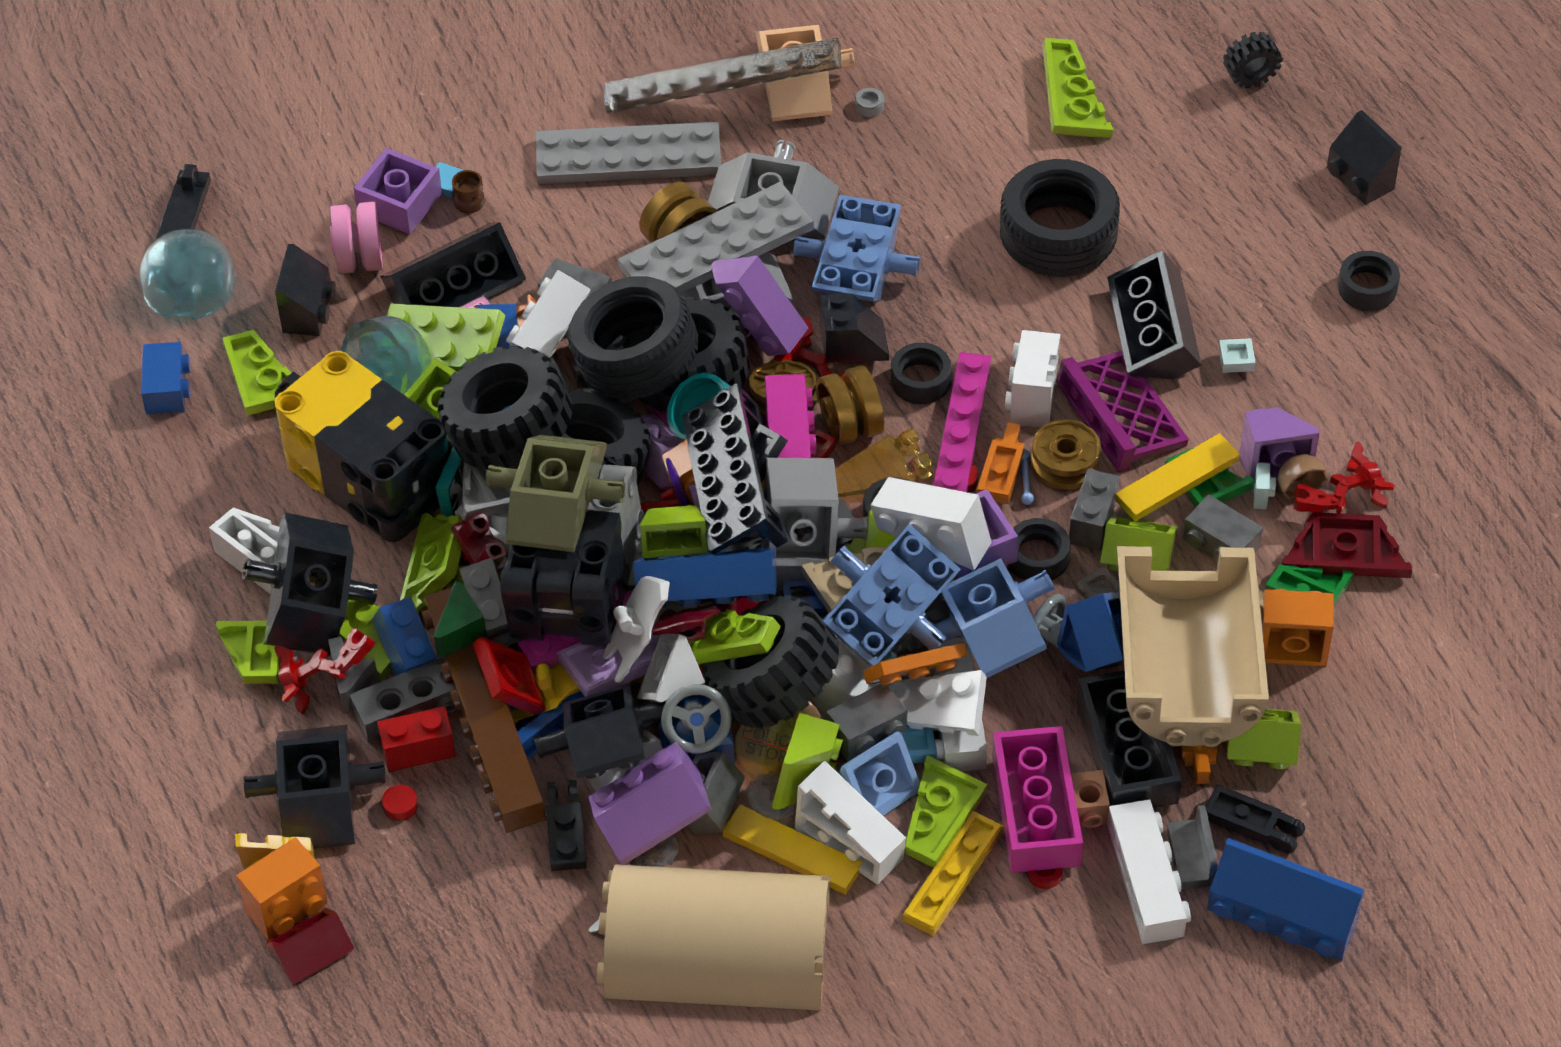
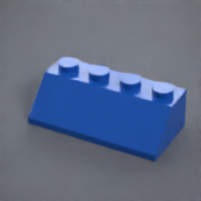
[633,547,776,608]
[1207,838,1365,961]

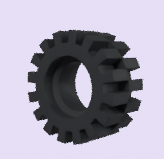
[1223,32,1283,88]

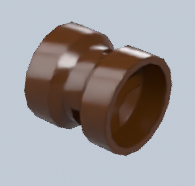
[452,170,485,213]

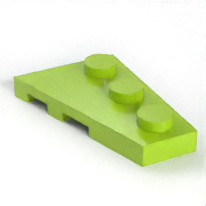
[689,609,781,664]

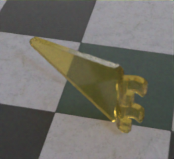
[835,428,933,498]

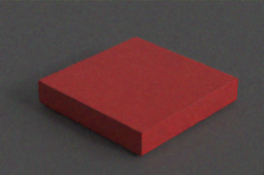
[472,637,546,716]

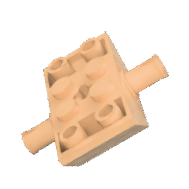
[732,25,855,122]

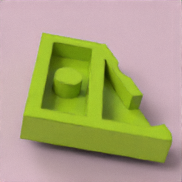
[216,621,280,684]

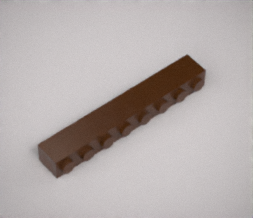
[421,588,546,833]

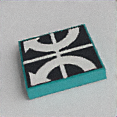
[436,447,465,517]

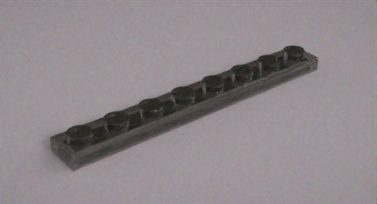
[604,37,841,113]

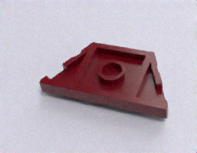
[1282,512,1412,578]

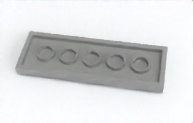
[536,122,721,184]
[618,182,814,293]

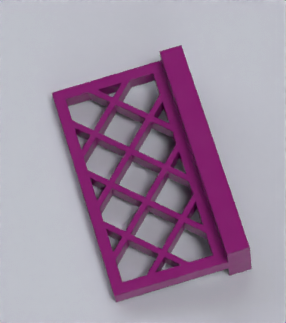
[1055,351,1189,472]

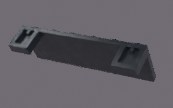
[682,383,788,554]

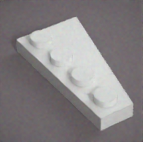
[867,670,987,736]

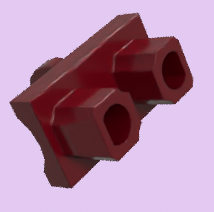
[450,514,507,571]

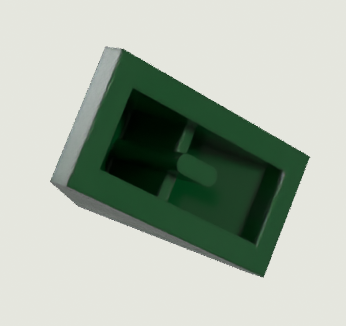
[434,581,488,657]

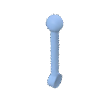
[1021,449,1034,505]

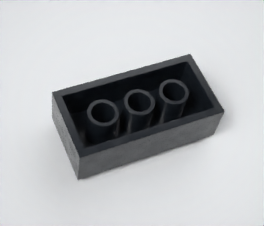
[1076,671,1182,808]

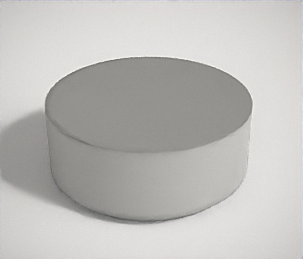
[854,88,885,117]

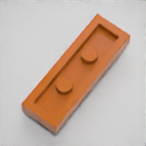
[863,643,968,687]

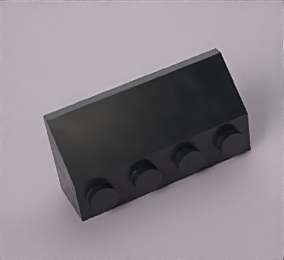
[380,222,526,307]
[1107,250,1202,379]

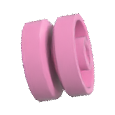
[330,201,383,274]

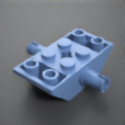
[793,195,920,302]
[823,524,961,667]
[934,558,1055,678]

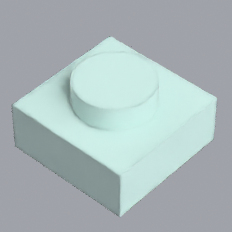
[1218,338,1256,373]
[1253,463,1276,510]

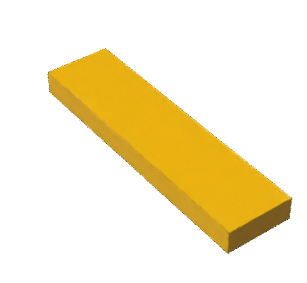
[1115,433,1240,522]
[723,804,863,895]
[902,811,1003,937]

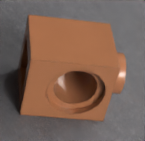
[1071,770,1110,828]

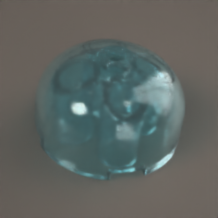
[139,229,237,320]
[341,316,431,394]

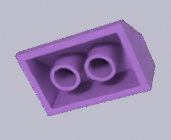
[711,256,808,356]
[588,742,712,865]

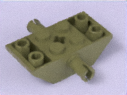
[486,435,625,552]

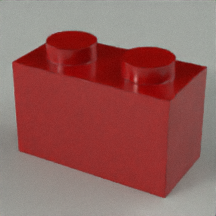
[377,706,456,772]

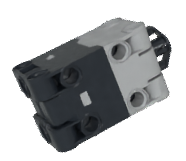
[500,454,643,647]

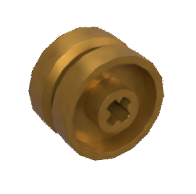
[639,181,717,243]
[817,365,884,446]

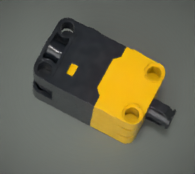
[275,351,448,542]

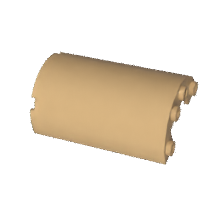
[1117,546,1269,747]
[597,865,830,1011]

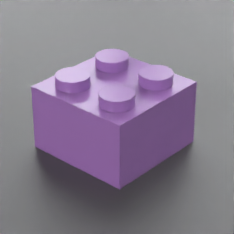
[353,148,442,234]
[952,489,1018,581]

